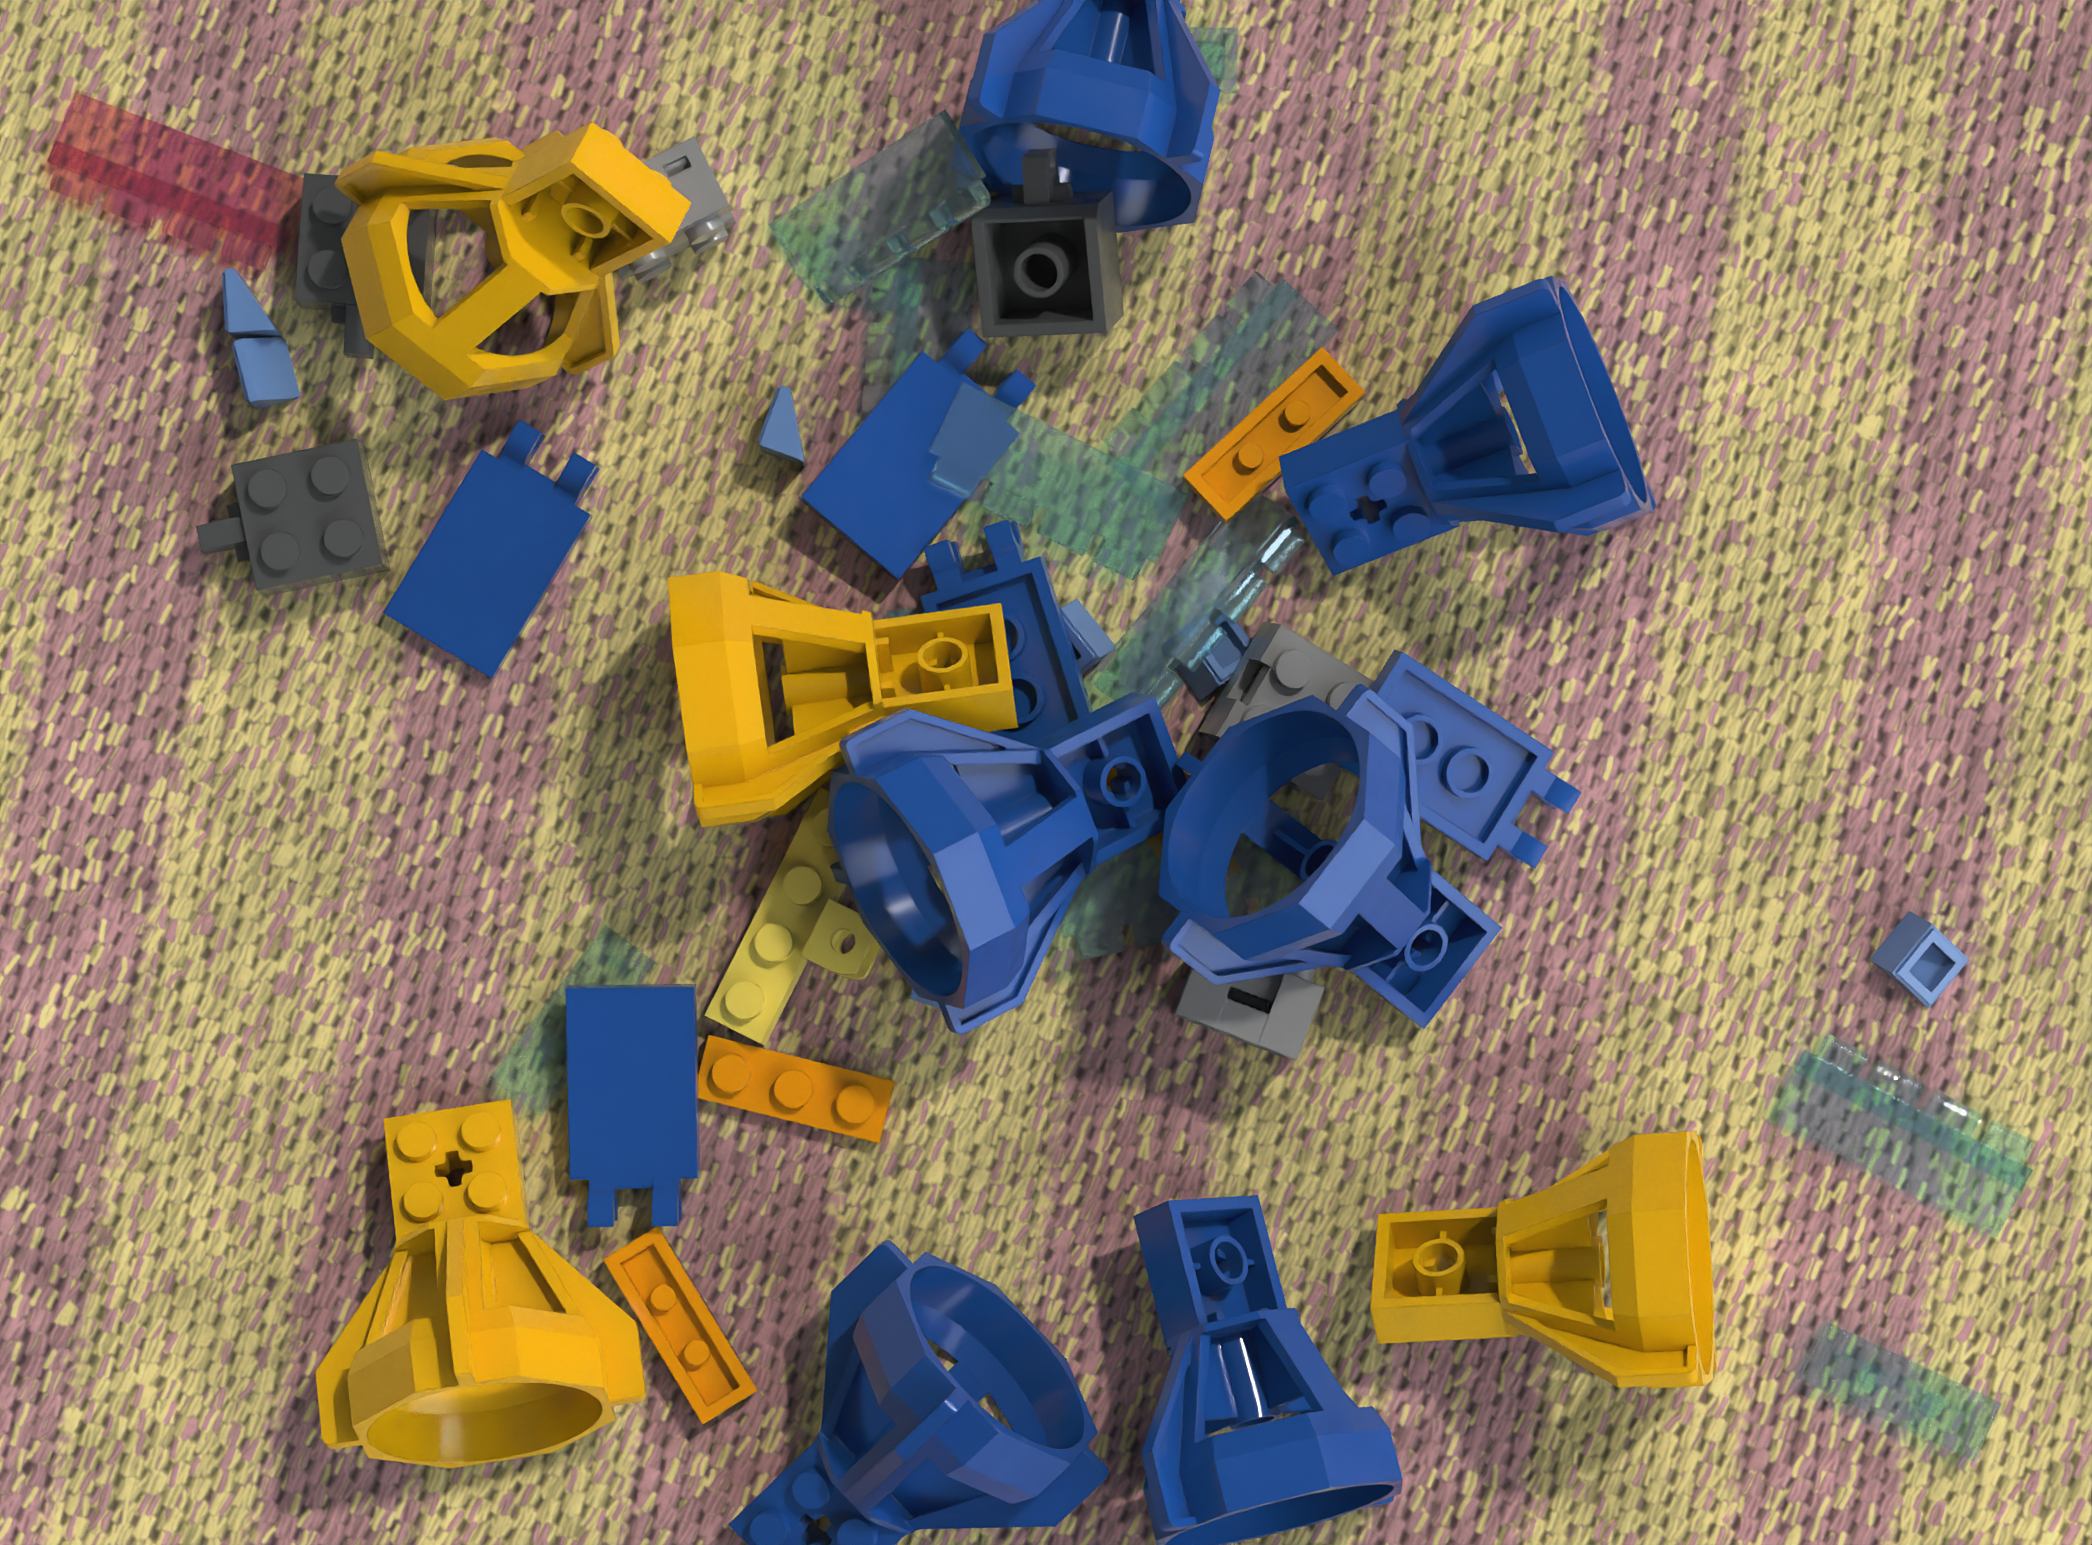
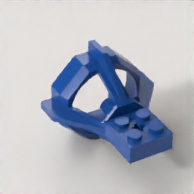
[954,0,1220,233]
[1279,275,1656,576]
[1158,684,1502,1029]
[827,692,1187,1035]
[1133,1195,1403,1545]
[728,1240,1109,1545]

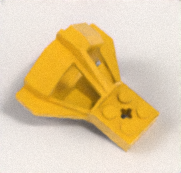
[334,122,691,400]
[668,571,1018,828]
[315,1099,646,1468]
[1370,1130,1717,1388]

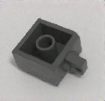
[971,148,1124,338]
[294,173,438,359]
[196,439,391,596]

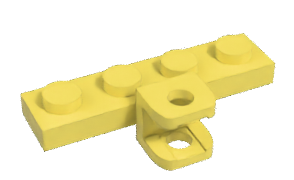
[704,787,881,1046]

